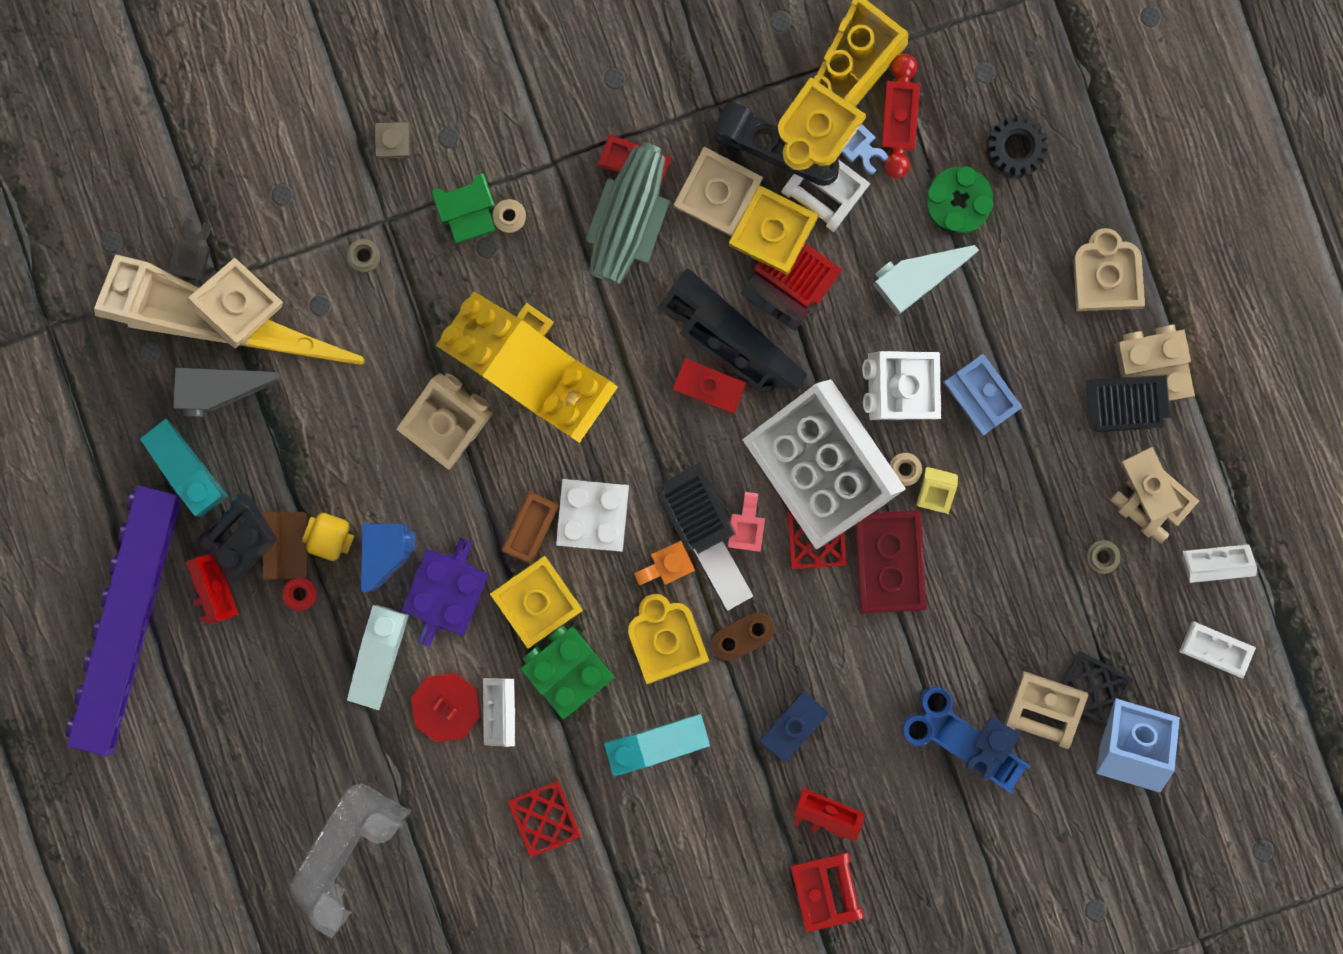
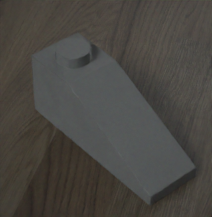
[173,368,281,417]

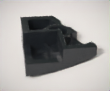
[740,274,810,332]

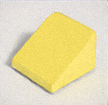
[916,467,958,514]

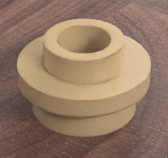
[493,199,526,233]
[889,453,922,486]

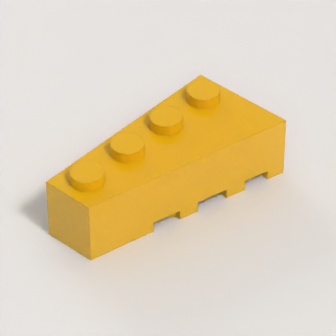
[814,0,908,107]

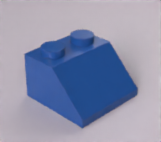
[361,524,416,592]

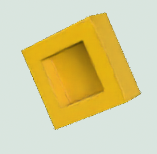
[517,303,554,337]

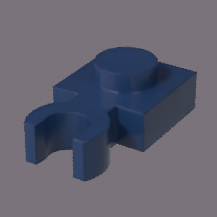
[966,716,1021,780]

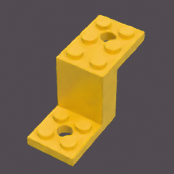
[436,292,618,443]

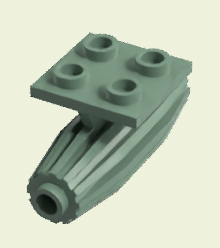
[585,142,670,284]

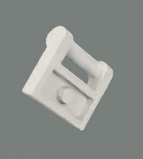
[781,160,870,232]

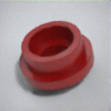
[283,578,317,611]

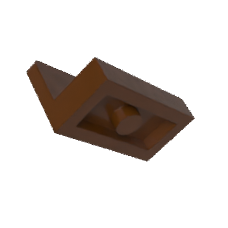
[262,512,308,579]

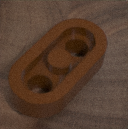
[711,612,775,661]

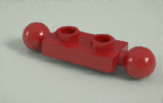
[881,54,920,179]

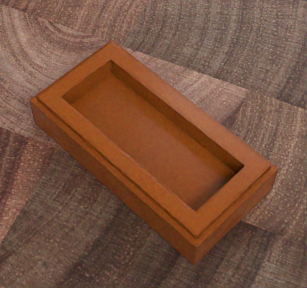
[501,491,560,565]

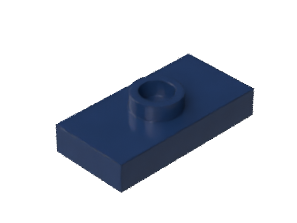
[760,690,829,763]

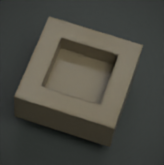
[375,123,410,158]

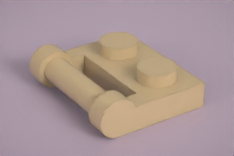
[1005,671,1088,749]

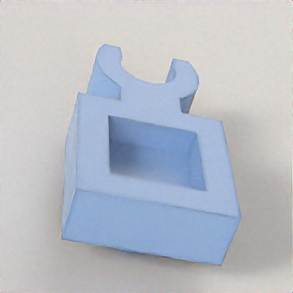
[841,124,888,175]

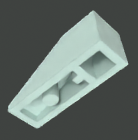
[873,245,979,316]
[347,605,409,710]

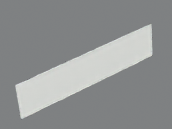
[694,541,753,611]

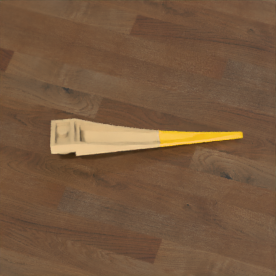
[94,254,364,365]

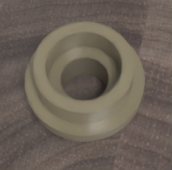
[347,239,381,272]
[1086,540,1120,574]

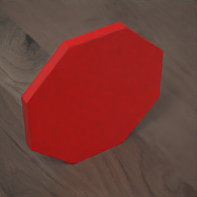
[411,673,481,742]

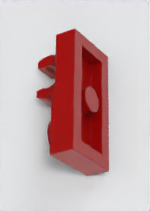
[186,554,239,625]
[794,788,865,842]

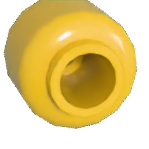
[302,513,354,561]

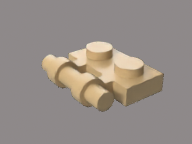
[1110,471,1199,544]

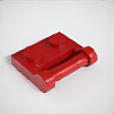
[790,851,864,932]

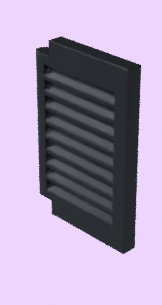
[1086,374,1171,432]
[657,463,736,554]

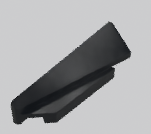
[658,269,807,393]

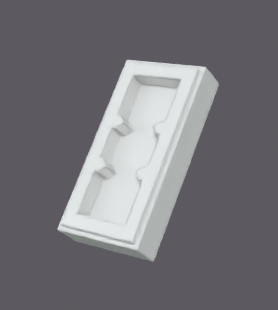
[1182,544,1257,583]
[1179,621,1256,678]
[483,678,515,747]

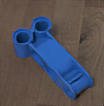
[900,686,1031,794]

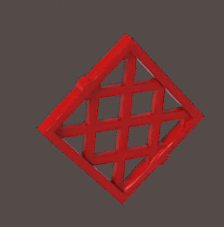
[787,509,847,569]
[508,780,581,858]

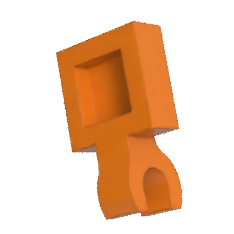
[634,541,695,586]

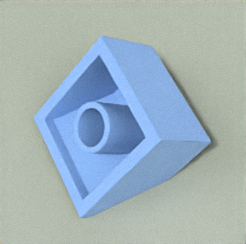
[1096,699,1180,792]

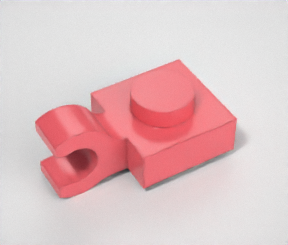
[728,492,765,552]

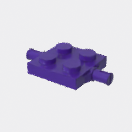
[402,537,489,647]

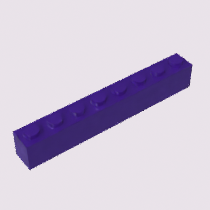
[65,485,182,756]

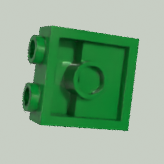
[521,625,615,720]

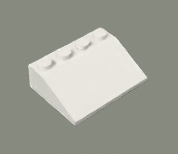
[742,379,906,549]

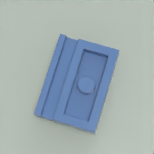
[943,354,1022,436]

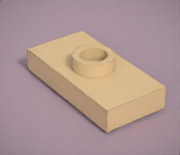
[1120,447,1182,522]

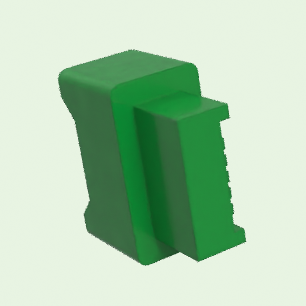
[430,173,496,245]

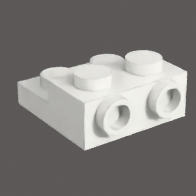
[862,351,941,420]

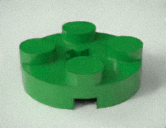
[926,166,993,234]

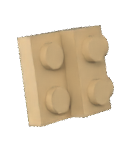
[1114,325,1195,401]
[396,373,493,470]

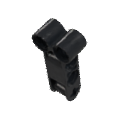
[712,101,840,186]

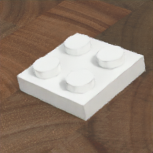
[556,479,629,552]

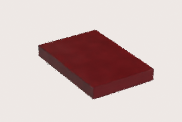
[855,510,927,614]

